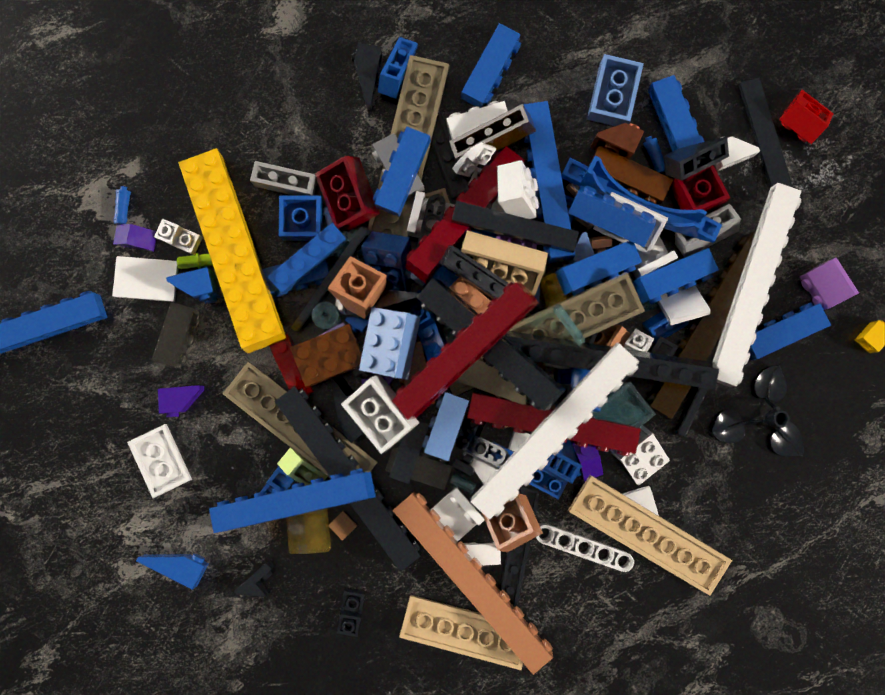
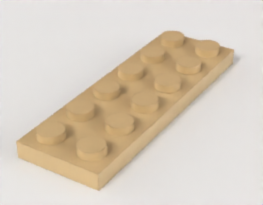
[400,595,523,670]

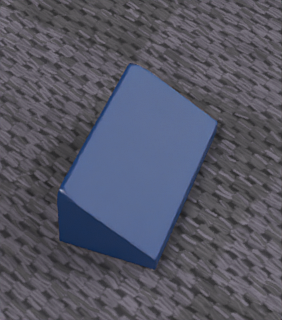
[642,311,689,344]

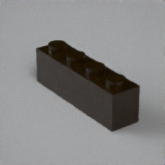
[449,104,536,161]

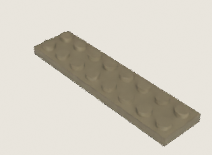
[223,362,378,478]

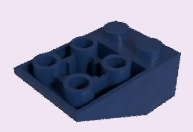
[361,231,412,292]

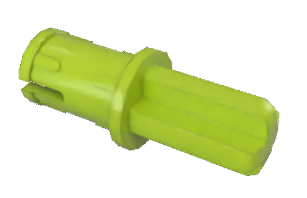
[177,253,213,269]

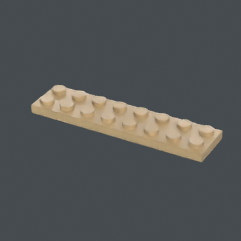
[568,475,732,595]

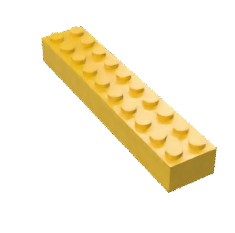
[178,148,287,353]

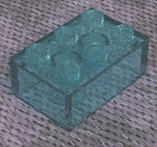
[591,381,656,453]

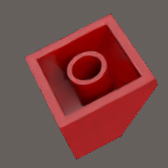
[779,90,834,144]

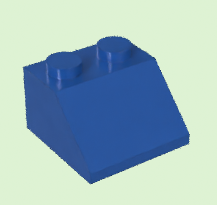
[166,267,222,304]

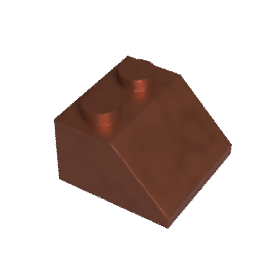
[590,123,644,159]

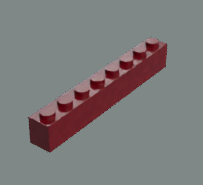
[406,146,525,283]
[392,282,539,420]
[468,392,641,456]

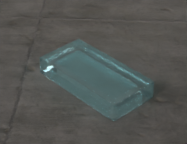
[553,304,585,346]

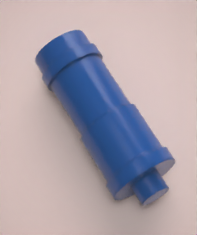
[643,136,665,173]
[113,186,131,225]

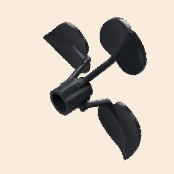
[712,365,804,457]

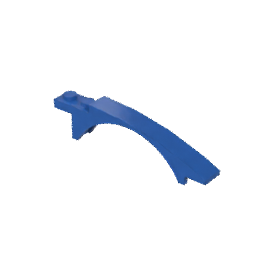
[561,155,722,243]

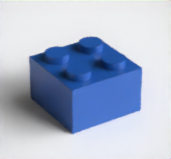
[279,196,323,241]

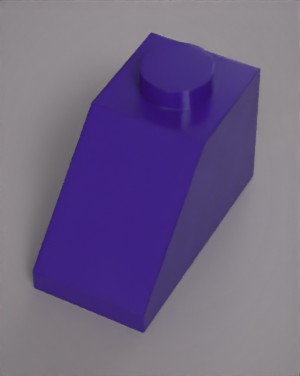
[158,385,204,418]
[571,441,604,482]

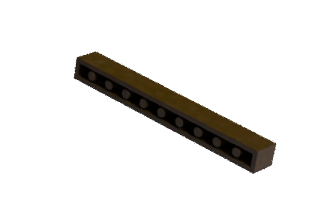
[646,232,755,419]

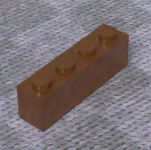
[592,145,673,205]

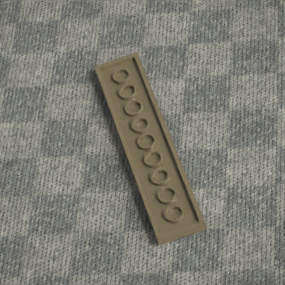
[368,55,449,237]
[450,272,645,396]

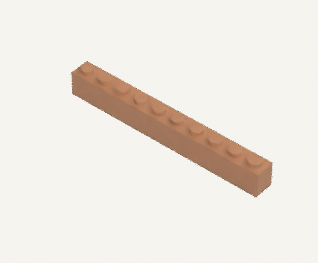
[393,492,553,674]

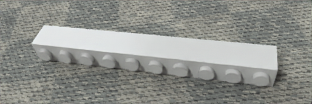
[713,183,801,387]
[471,342,639,519]

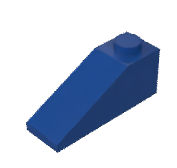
[378,37,418,99]
[136,554,209,589]

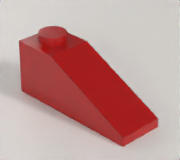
[269,334,313,394]

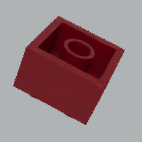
[670,165,730,213]

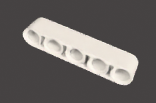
[535,523,634,572]

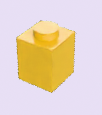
[855,320,885,353]

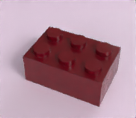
[315,156,380,230]

